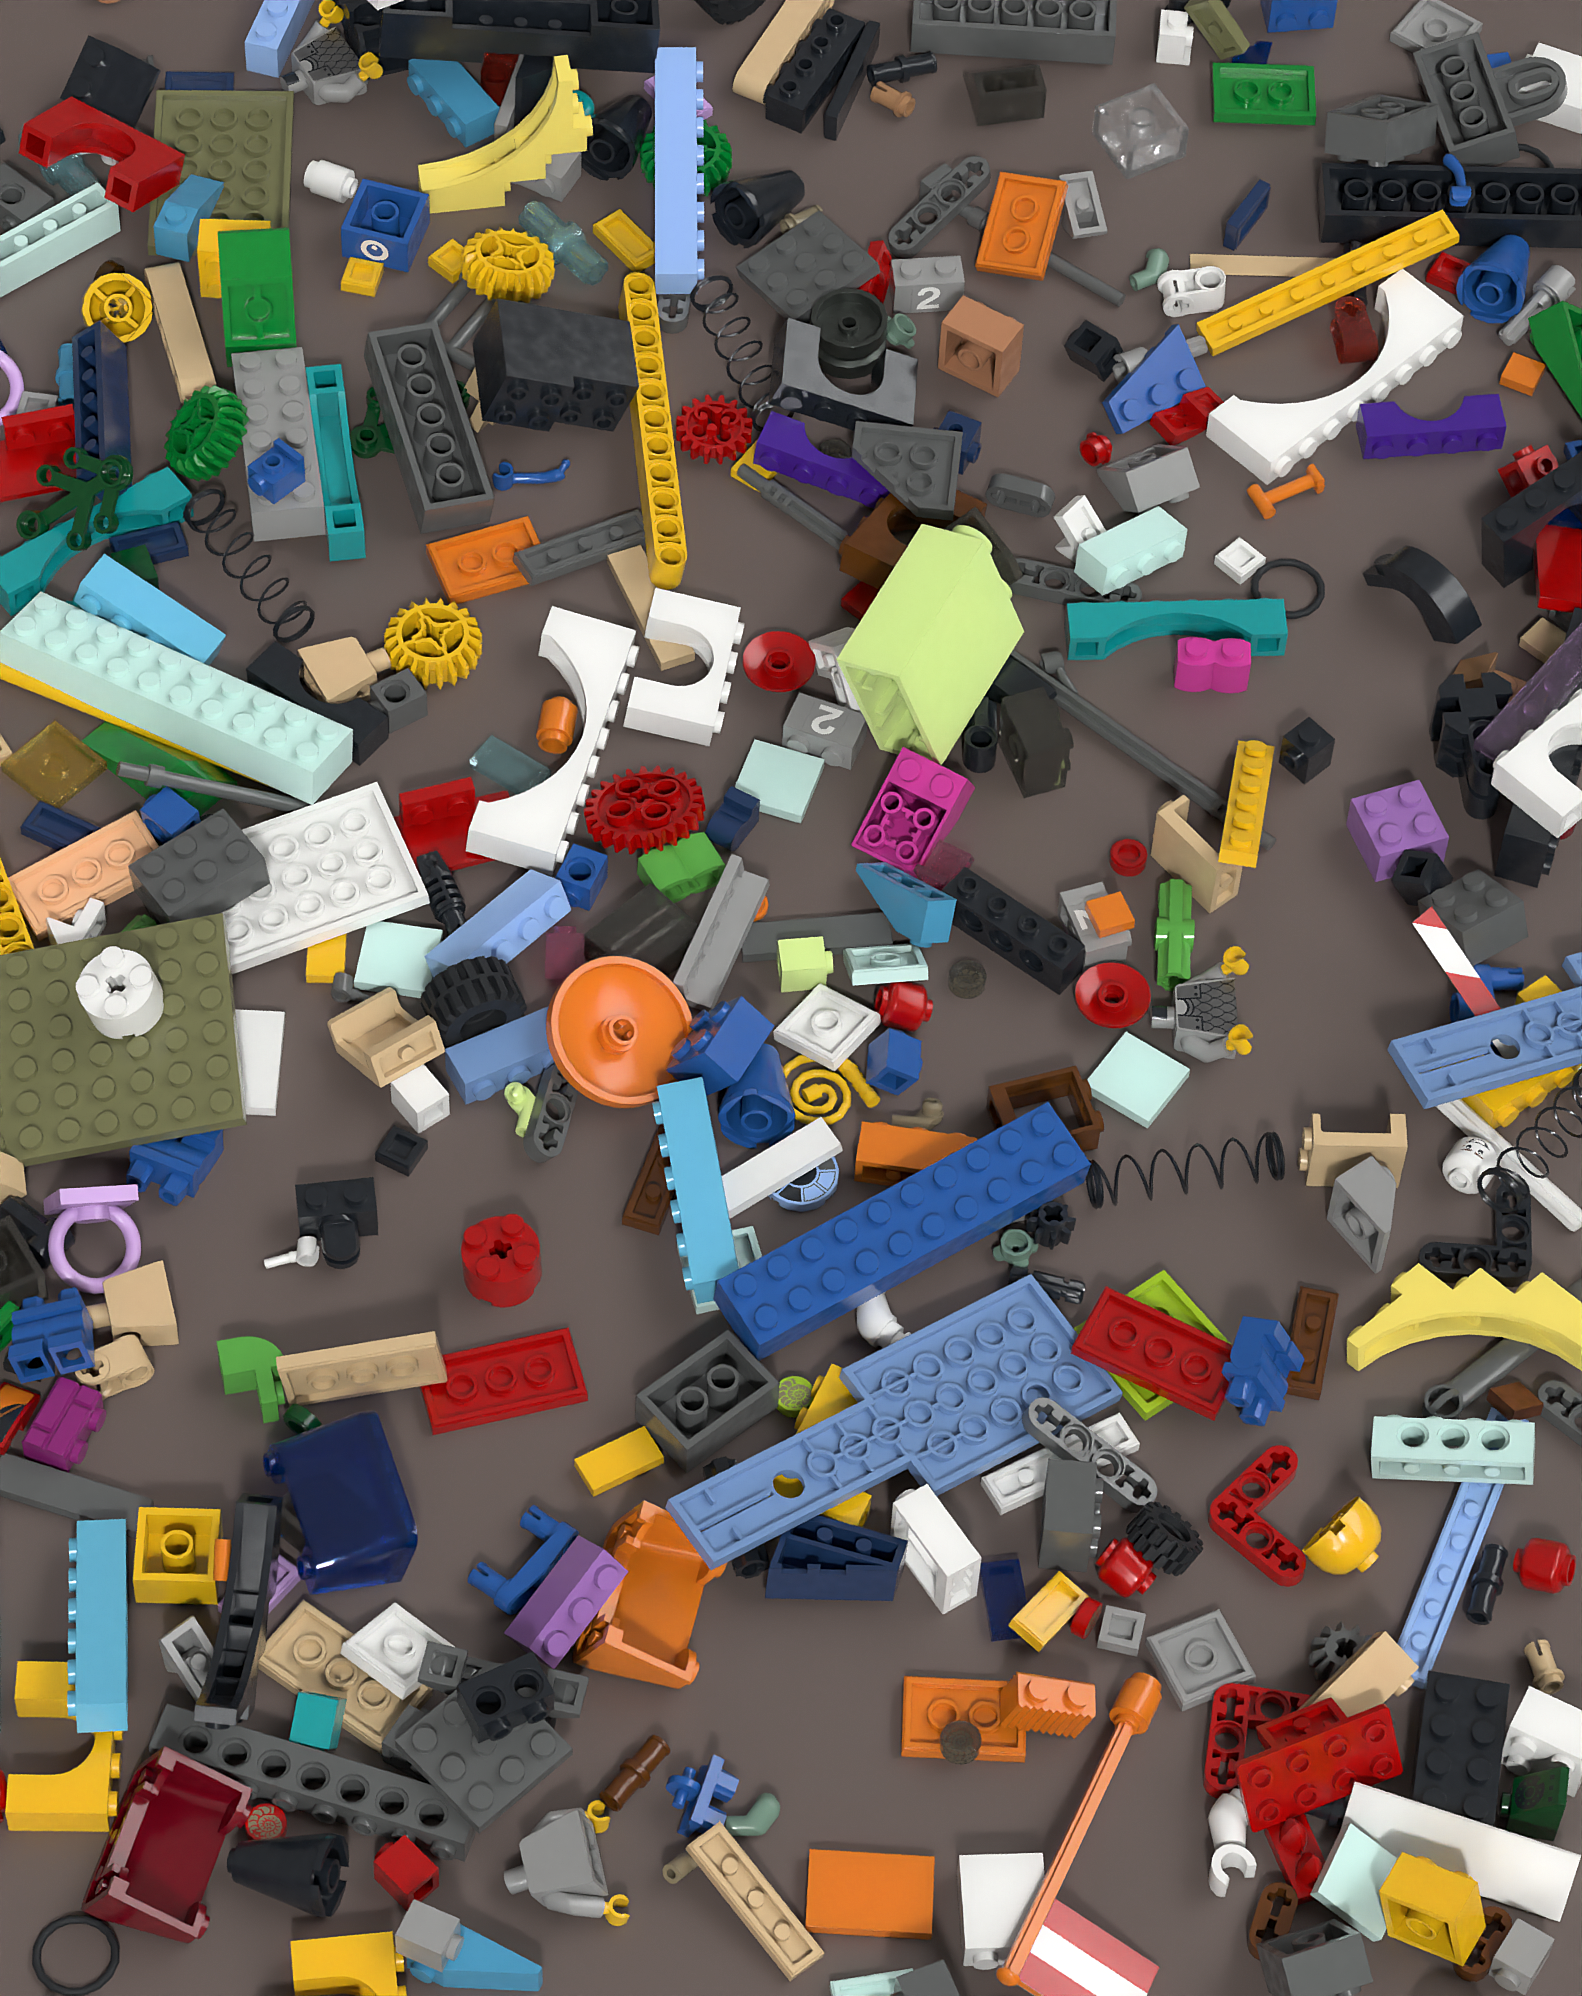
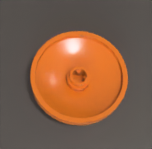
[546,956,693,1108]

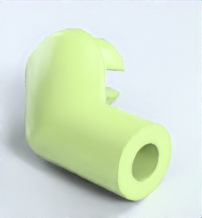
[504,1082,536,1137]

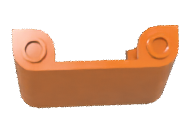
[572,1500,727,1689]

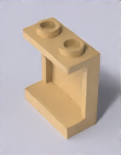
[1151,795,1243,914]
[327,987,446,1088]
[1298,1113,1408,1188]

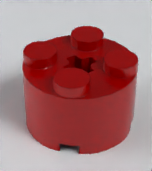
[461,1214,542,1308]

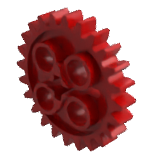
[583,765,706,855]

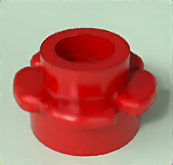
[1080,432,1112,466]

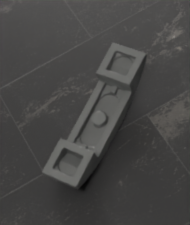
[418,1641,589,1718]

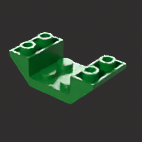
[218,227,297,367]

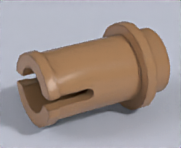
[870,81,916,118]

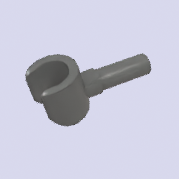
[1039,651,1079,694]
[331,972,370,1003]

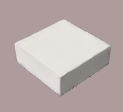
[1214,537,1266,585]

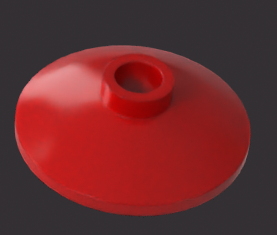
[742,631,816,692]
[1075,962,1151,1028]

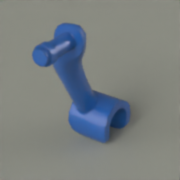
[1443,154,1472,206]
[492,459,570,491]

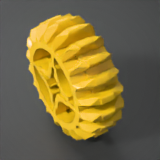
[460,227,555,303]
[384,597,482,690]

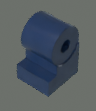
[705,786,760,852]

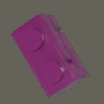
[22,1377,107,1473]

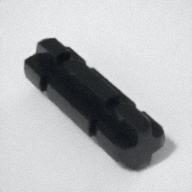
[1008,1266,1086,1304]

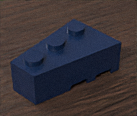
[765,1515,908,1601]

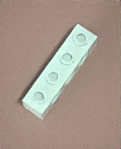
[1371,1415,1535,1485]

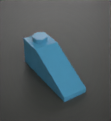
[153,174,224,262]
[856,862,957,948]
[406,1924,543,1991]

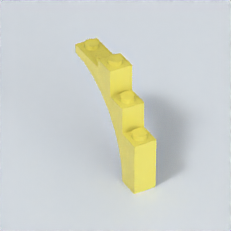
[418,55,593,214]
[1347,1263,1582,1371]

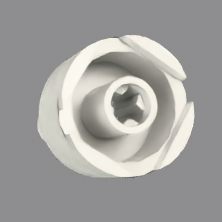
[76,946,164,1039]

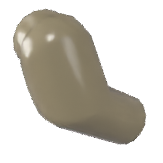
[891,1098,944,1131]
[662,1851,698,1884]

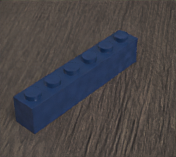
[72,321,132,501]

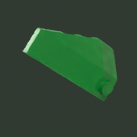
[1528,301,1582,418]
[79,721,237,816]

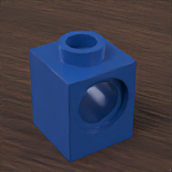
[140,786,201,844]
[555,843,608,911]

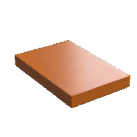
[975,172,1068,281]
[426,516,541,605]
[901,1676,1026,1763]
[805,1849,935,1940]

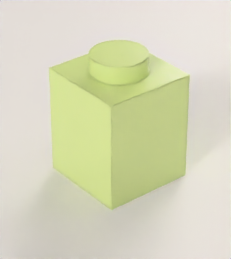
[776,936,833,992]

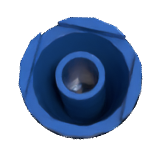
[1456,235,1530,323]
[718,1043,795,1148]

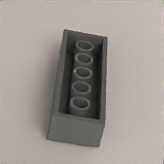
[910,0,1117,65]
[364,321,495,534]

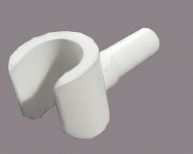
[264,1236,320,1269]

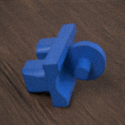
[666,1755,739,1837]

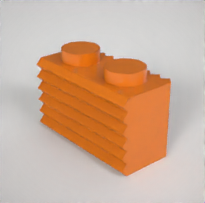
[1000,1671,1096,1739]

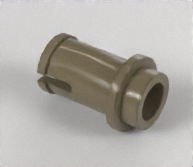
[780,204,825,235]

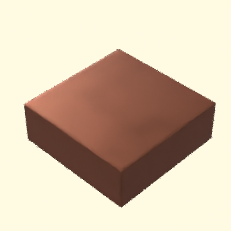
[1486,1381,1544,1420]

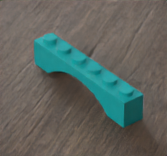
[305,364,366,562]
[0,466,194,616]
[1064,598,1288,660]

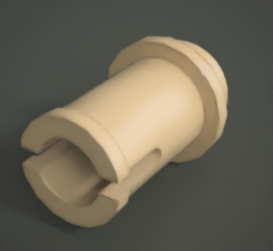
[1524,1640,1565,1695]

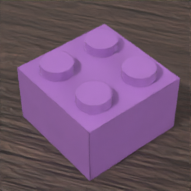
[1346,780,1449,882]

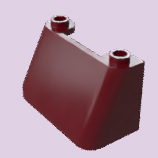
[81,1746,253,1944]

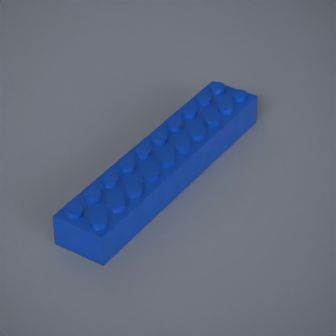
[713,1102,1091,1361]

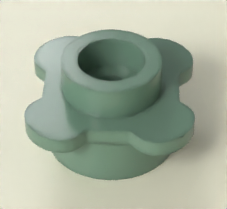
[886,313,916,349]
[993,1229,1038,1268]

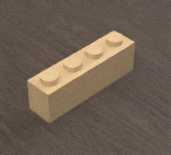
[1261,1631,1419,1751]

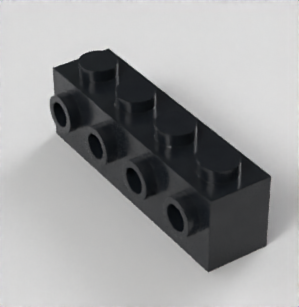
[763,8,865,134]

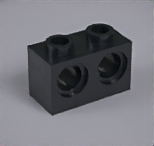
[457,1651,555,1743]

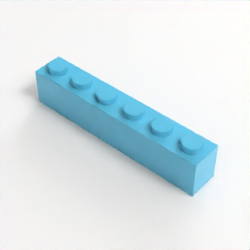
[652,1077,739,1304]
[67,1519,128,1733]

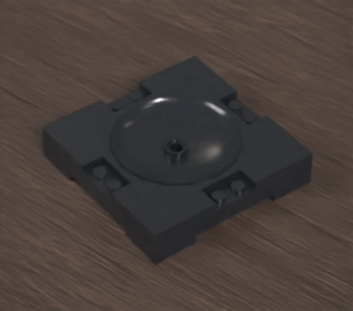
[379,0,660,73]

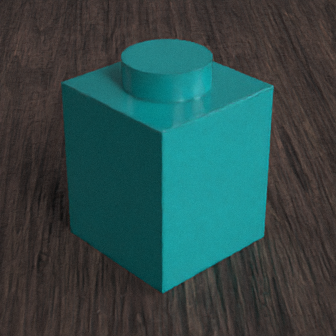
[289,1691,347,1752]

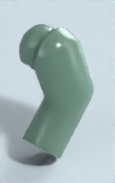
[1129,248,1169,291]
[725,1793,780,1837]

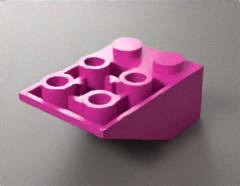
[851,747,975,878]

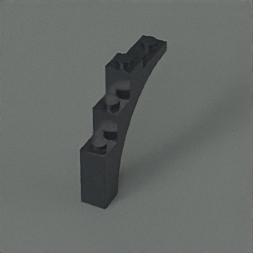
[194,1493,283,1730]

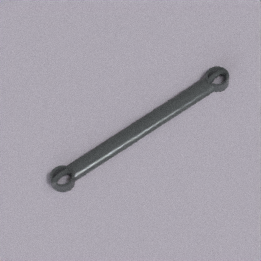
[1422,1277,1582,1420]

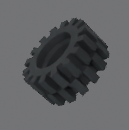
[1126,1501,1203,1576]

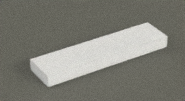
[722,1117,843,1218]
[981,1412,1140,1516]

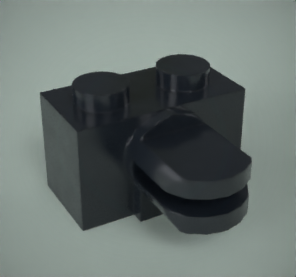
[295,1177,378,1269]

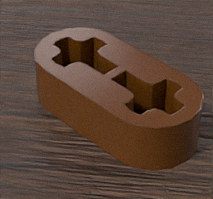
[1247,1882,1298,1961]
[1452,1906,1512,1982]

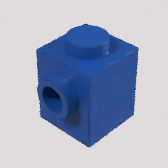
[866,1028,923,1096]

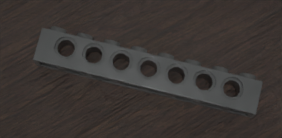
[149,1704,476,1862]

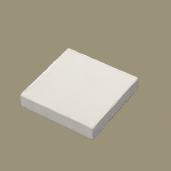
[773,983,881,1071]
[340,1603,455,1700]

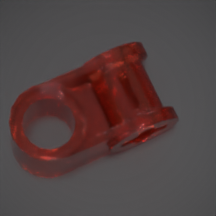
[481,52,520,108]
[1330,296,1378,365]

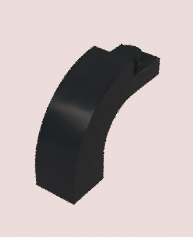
[1363,545,1482,644]

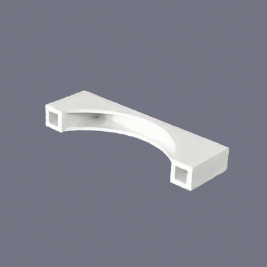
[1206,269,1464,485]
[466,606,640,876]

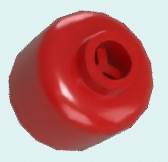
[874,981,933,1032]
[1095,1537,1157,1598]
[1513,1538,1576,1594]

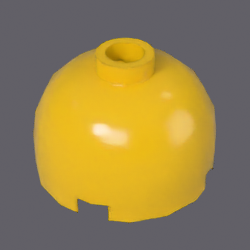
[81,273,153,343]
[1302,1496,1381,1575]

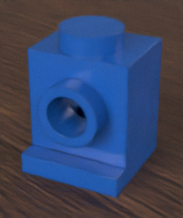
[247,438,305,504]

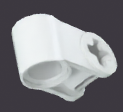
[1157,266,1226,317]

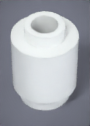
[304,160,358,203]

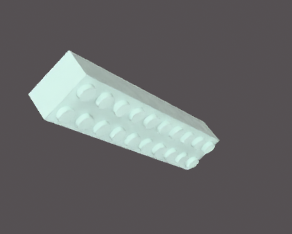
[0,592,353,805]

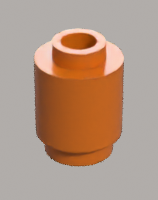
[536,696,578,754]

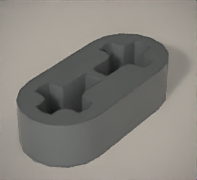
[985,473,1056,517]

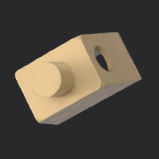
[297,637,391,704]
[86,1260,179,1346]

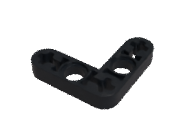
[1417,1181,1532,1287]

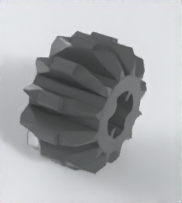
[1308,1621,1372,1681]

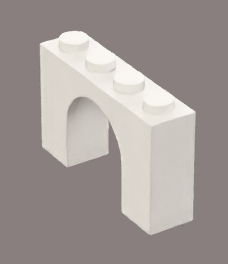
[623,588,745,746]
[1491,689,1582,838]

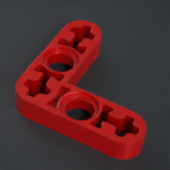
[1208,1445,1307,1587]
[1203,1683,1312,1799]

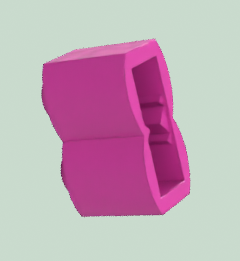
[1174,637,1251,693]

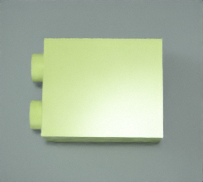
[836,524,1024,766]

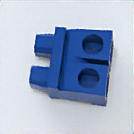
[126,1129,224,1206]
[8,1287,95,1384]
[1221,1316,1305,1426]

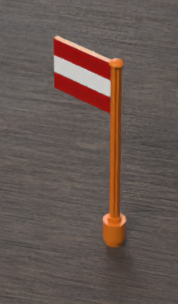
[996,1672,1162,1996]

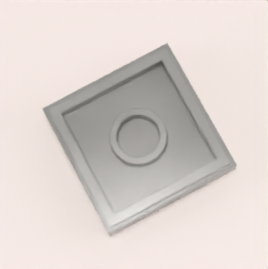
[1389,0,1483,53]
[1145,1609,1256,1711]

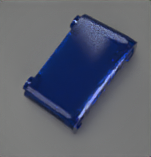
[263,1410,418,1595]

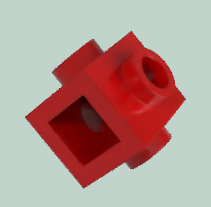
[1497,444,1559,498]

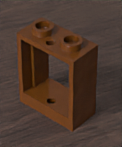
[986,1065,1104,1152]

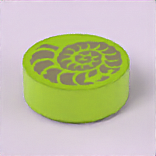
[777,1376,814,1418]

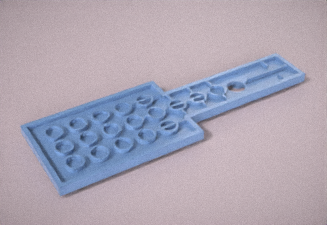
[1387,952,1582,1109]
[665,1274,1123,1570]

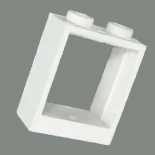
[890,1484,981,1614]

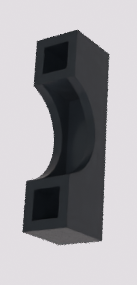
[246,641,389,766]

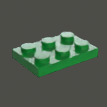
[1211,62,1316,126]

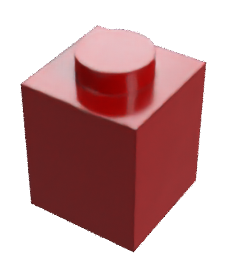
[373,1835,439,1911]

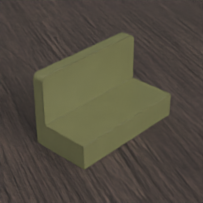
[1184,0,1250,60]

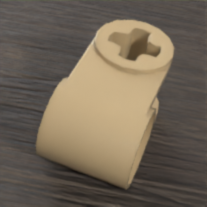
[74,1335,155,1400]

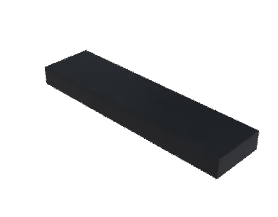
[824,20,880,141]

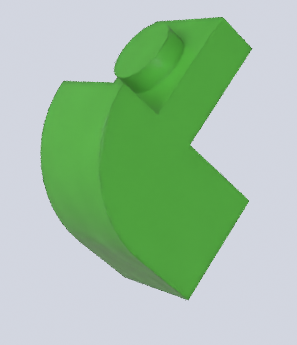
[216,1336,285,1424]

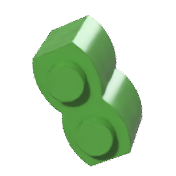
[637,832,725,907]

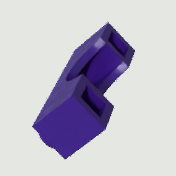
[1356,394,1507,459]
[753,411,890,508]

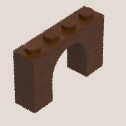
[839,490,987,590]

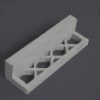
[673,854,770,1011]

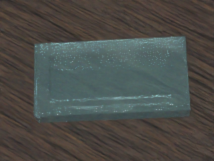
[470,735,551,795]

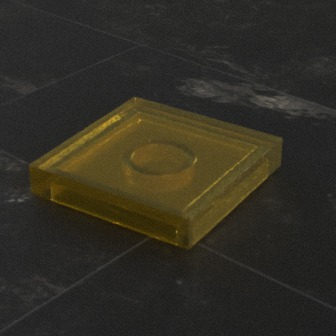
[1,721,108,809]

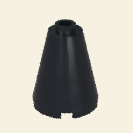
[581,95,652,181]
[710,170,805,248]
[227,1833,349,1918]

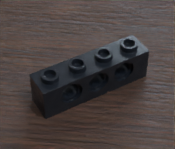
[942,867,1085,995]

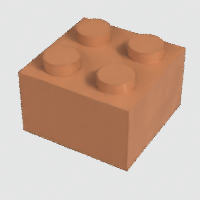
[938,295,1024,397]

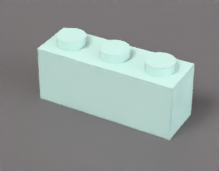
[1074,506,1188,596]

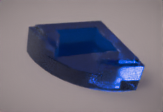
[1232,41,1273,64]

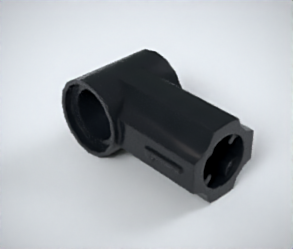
[963,697,998,773]
[0,1196,75,1269]

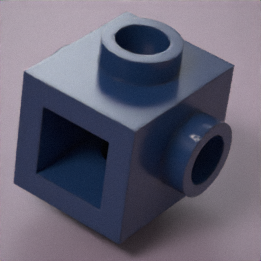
[933,411,982,475]

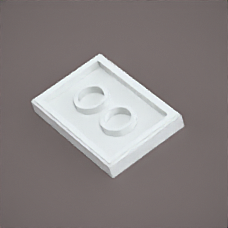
[235,1009,285,1116]

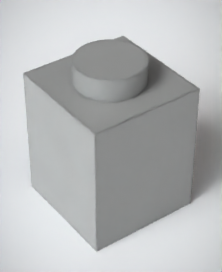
[395,1899,464,1972]
[1488,1918,1555,1995]

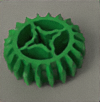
[640,119,732,197]
[164,385,249,481]

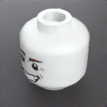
[1442,1137,1498,1194]

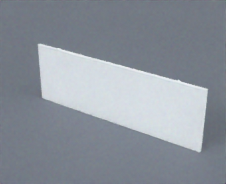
[1341,1782,1581,1922]

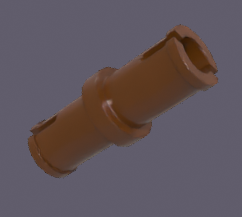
[599,1735,671,1812]

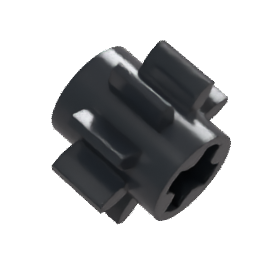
[1025,1201,1076,1250]

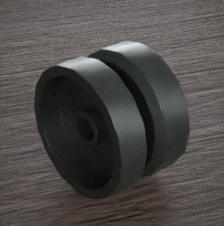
[810,288,888,379]

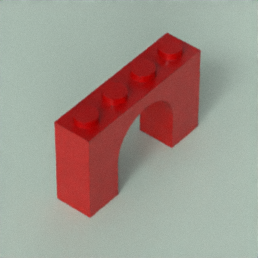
[19,96,185,212]

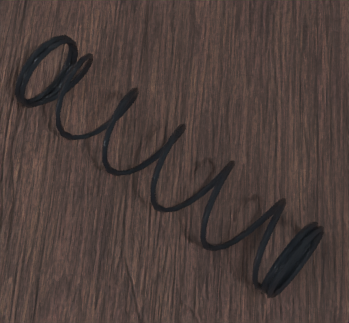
[690,275,795,432]
[183,488,315,643]
[1477,1068,1582,1213]
[1086,1131,1285,1210]

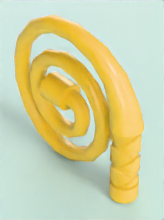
[783,1055,880,1125]

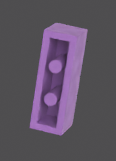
[504,1535,629,1669]

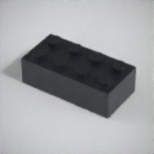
[1409,1670,1510,1827]

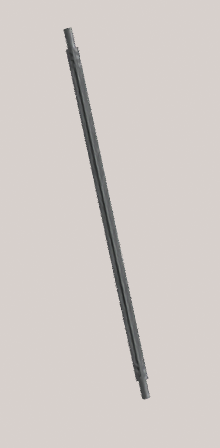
[737,464,1276,851]

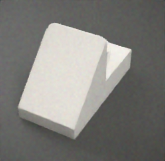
[1054,495,1106,563]
[46,898,107,945]

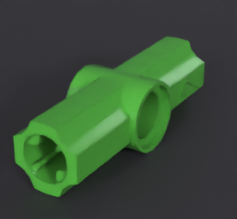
[1154,879,1195,991]

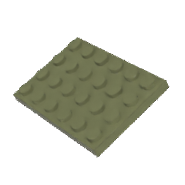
[148,90,294,256]

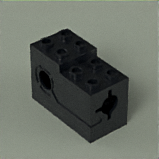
[473,298,639,432]

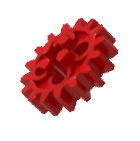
[676,395,752,465]

